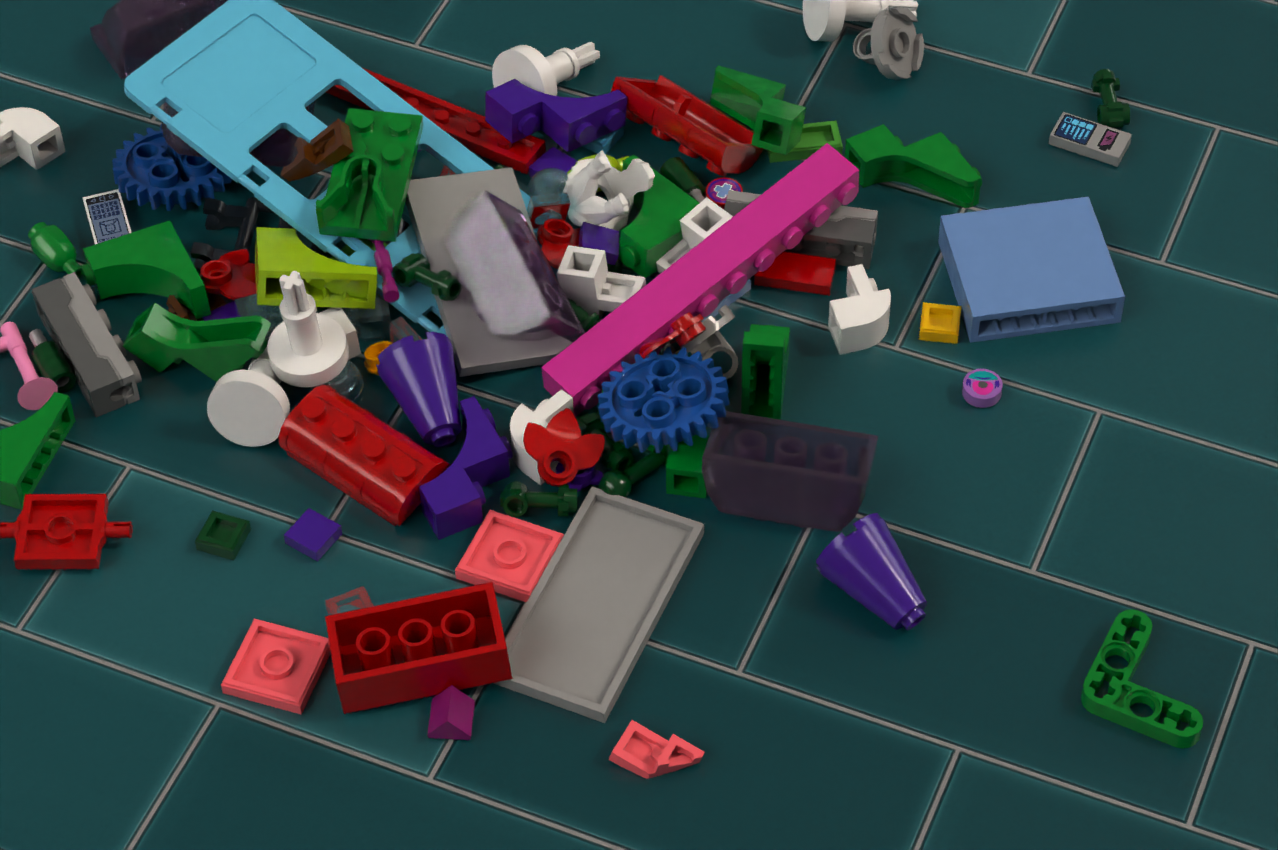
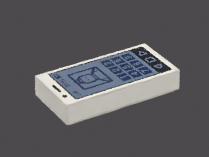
[82,189,132,244]

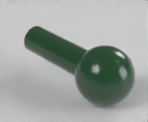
[599,451,666,498]

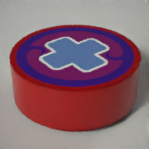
[706,177,743,209]

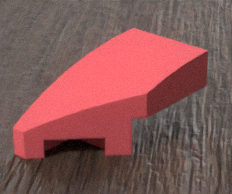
[608,720,705,779]

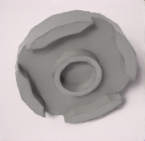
[853,6,924,80]
[670,305,738,379]

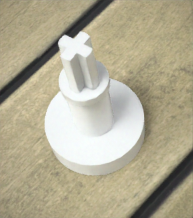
[803,0,918,42]
[492,42,600,96]
[267,271,349,387]
[207,347,290,447]

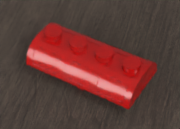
[611,75,763,176]
[278,384,450,526]

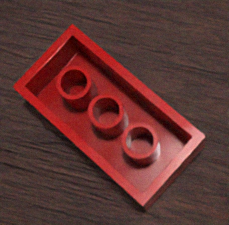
[325,582,513,714]

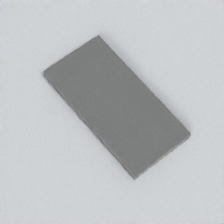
[405,167,571,377]
[494,486,704,723]

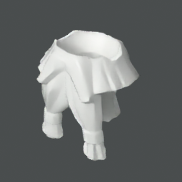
[561,150,655,231]

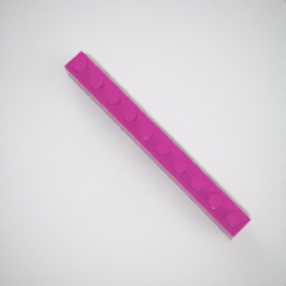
[541,143,859,417]

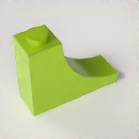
[255,227,377,309]

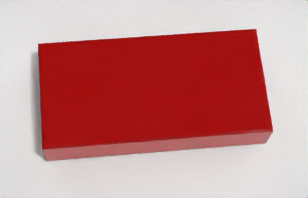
[754,251,836,296]

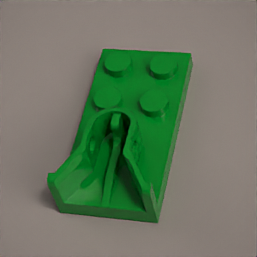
[316,108,423,242]

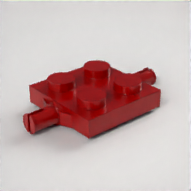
[0,494,133,569]

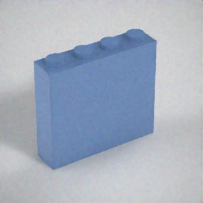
[938,197,1125,343]

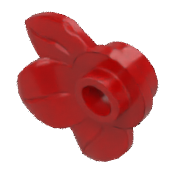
[536,218,580,269]
[199,249,256,300]
[639,312,707,359]
[523,408,605,487]

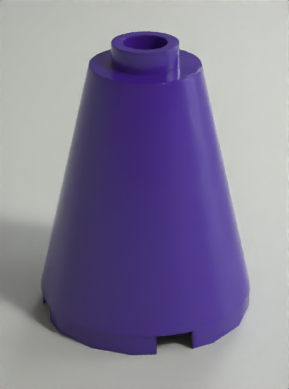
[376,332,461,447]
[816,513,927,631]

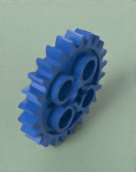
[112,124,232,211]
[597,347,730,453]

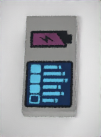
[1049,112,1132,167]

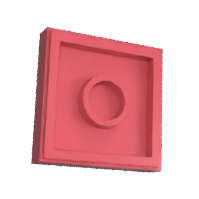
[455,509,564,602]
[221,618,331,715]

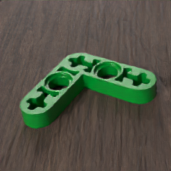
[1081,609,1204,749]

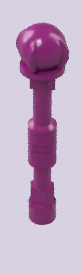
[368,239,399,303]

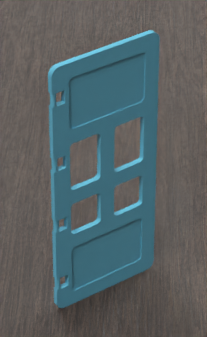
[124,0,559,336]

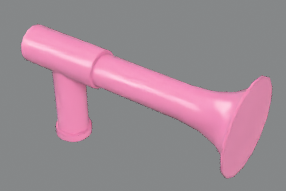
[0,322,58,410]

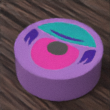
[962,369,1003,408]

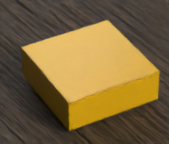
[919,302,961,344]

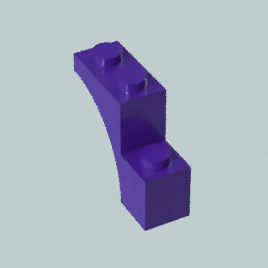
[485,79,627,152]
[419,396,513,540]

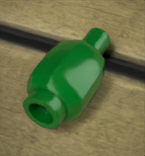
[28,222,83,278]

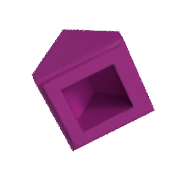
[428,685,475,740]

